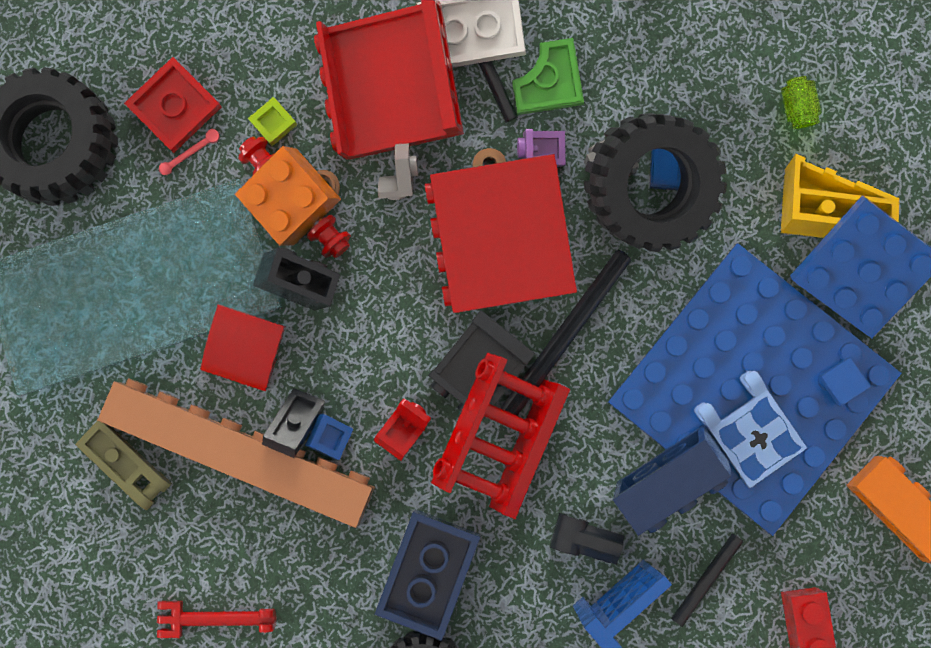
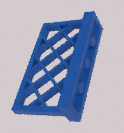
[573,560,672,648]

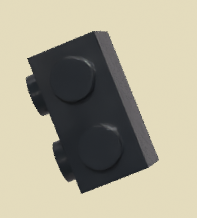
[253,247,340,311]

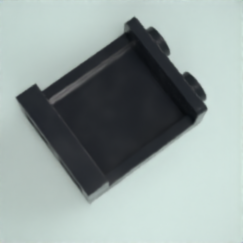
[428,310,535,420]

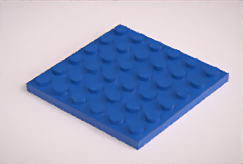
[608,243,902,536]

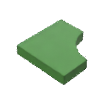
[512,38,584,115]

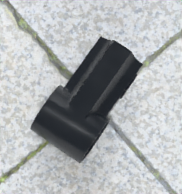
[549,513,625,565]

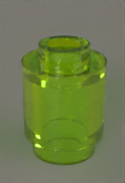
[781,76,822,129]

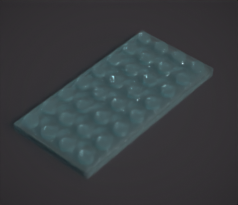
[0,179,282,396]

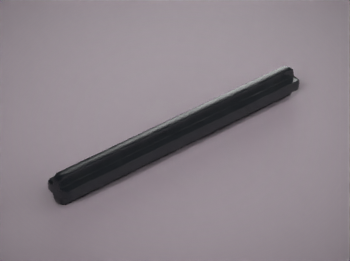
[501,250,631,416]

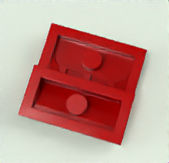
[200,304,286,391]

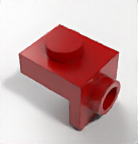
[373,398,431,461]

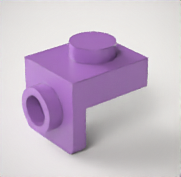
[517,129,566,167]

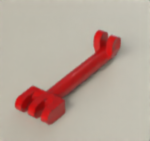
[157,601,276,638]

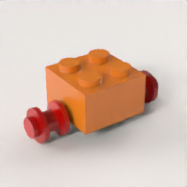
[235,136,351,258]

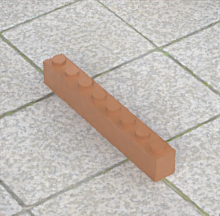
[97,378,375,528]

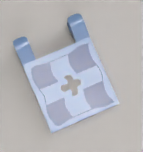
[694,371,807,488]

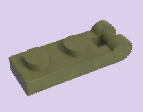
[75,421,172,510]

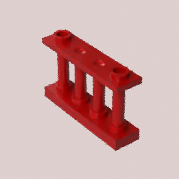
[431,353,570,519]

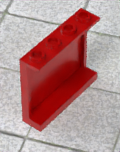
[314,0,464,160]
[425,154,577,313]

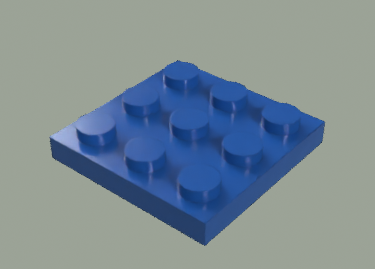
[790,195,931,339]

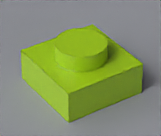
[248,96,297,146]

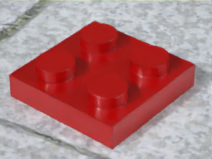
[124,57,222,153]

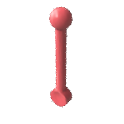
[159,129,220,175]

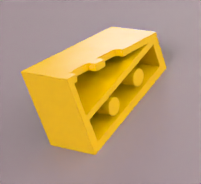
[781,154,899,238]

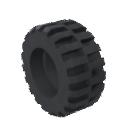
[0,67,118,206]
[584,113,727,252]

